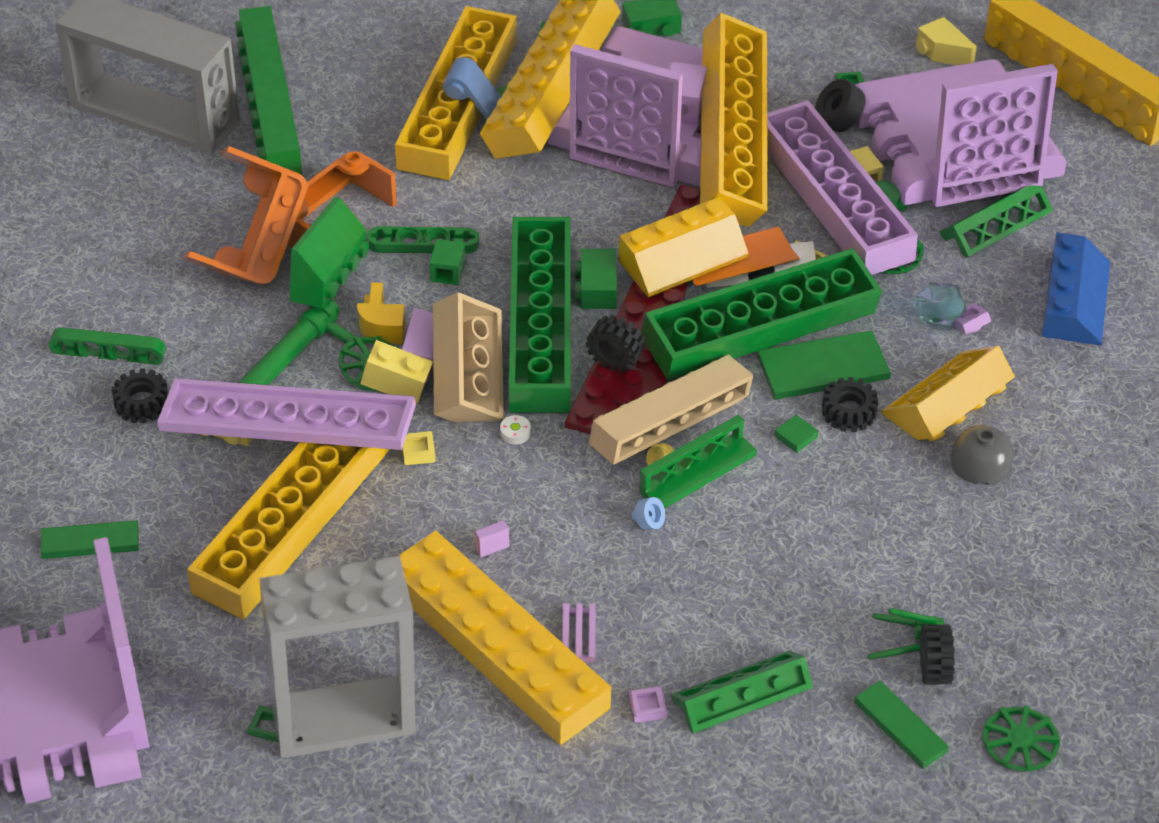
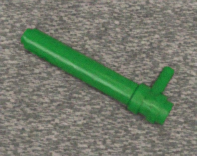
[237,299,356,385]

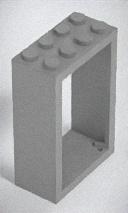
[55,0,240,155]
[259,556,416,759]

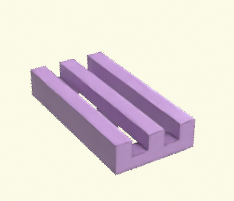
[562,603,596,663]

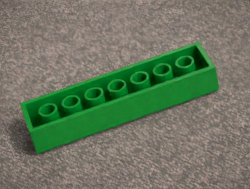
[235,5,303,176]
[509,217,571,413]
[640,248,882,380]

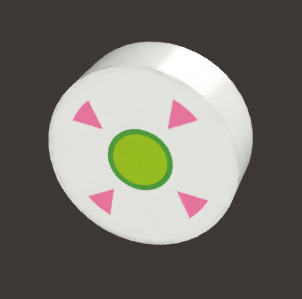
[500,415,531,445]

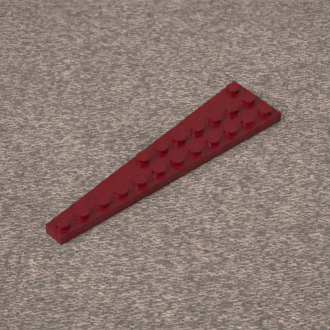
[565,184,700,450]

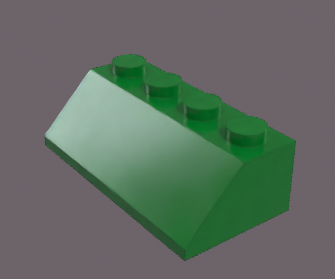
[290,197,369,309]

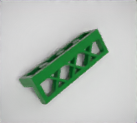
[939,185,1054,258]
[639,414,757,509]
[671,650,813,733]

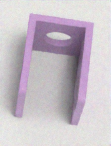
[669,62,707,126]

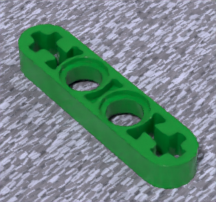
[367,226,479,254]
[48,327,166,365]

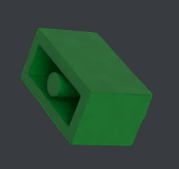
[622,0,682,37]
[575,249,617,309]

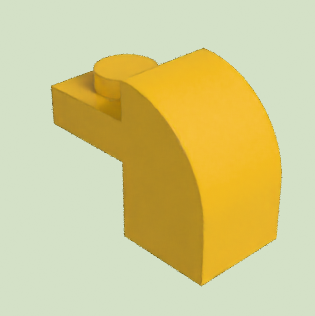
[357,282,406,345]

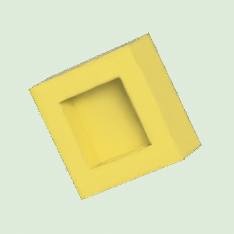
[403,431,436,465]

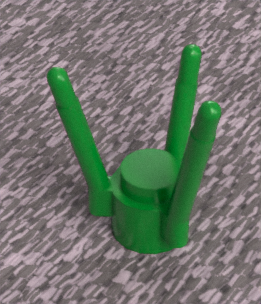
[867,608,944,660]

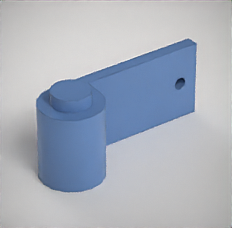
[443,57,501,119]

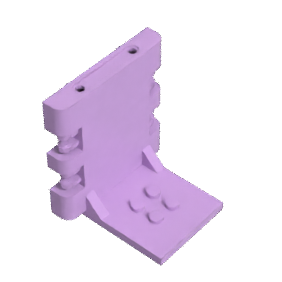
[548,26,702,188]
[855,59,1066,207]
[0,537,150,804]

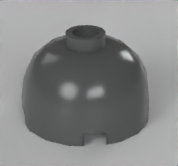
[951,425,1014,485]

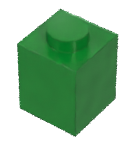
[429,239,466,286]

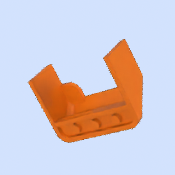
[182,146,307,284]
[287,151,397,248]

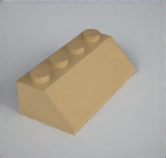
[433,292,504,422]

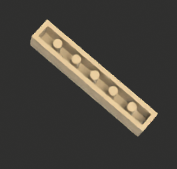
[589,354,753,465]

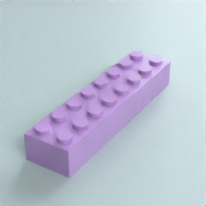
[767,101,918,275]

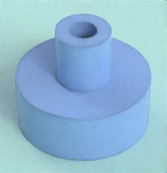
[632,497,665,530]

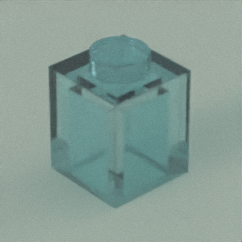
[913,282,967,326]

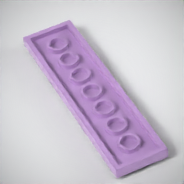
[157,378,416,450]

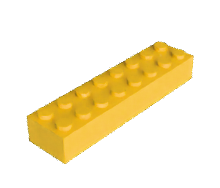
[480,0,620,159]
[984,0,1159,146]
[395,6,517,181]
[700,13,767,226]
[187,442,389,620]
[398,530,611,746]

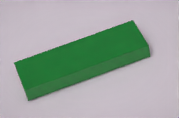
[41,520,139,559]
[854,681,949,769]

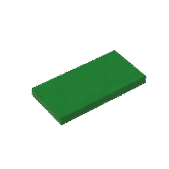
[757,330,891,400]

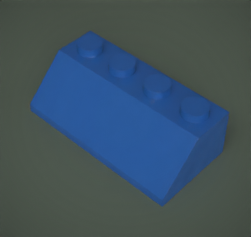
[1042,232,1110,346]

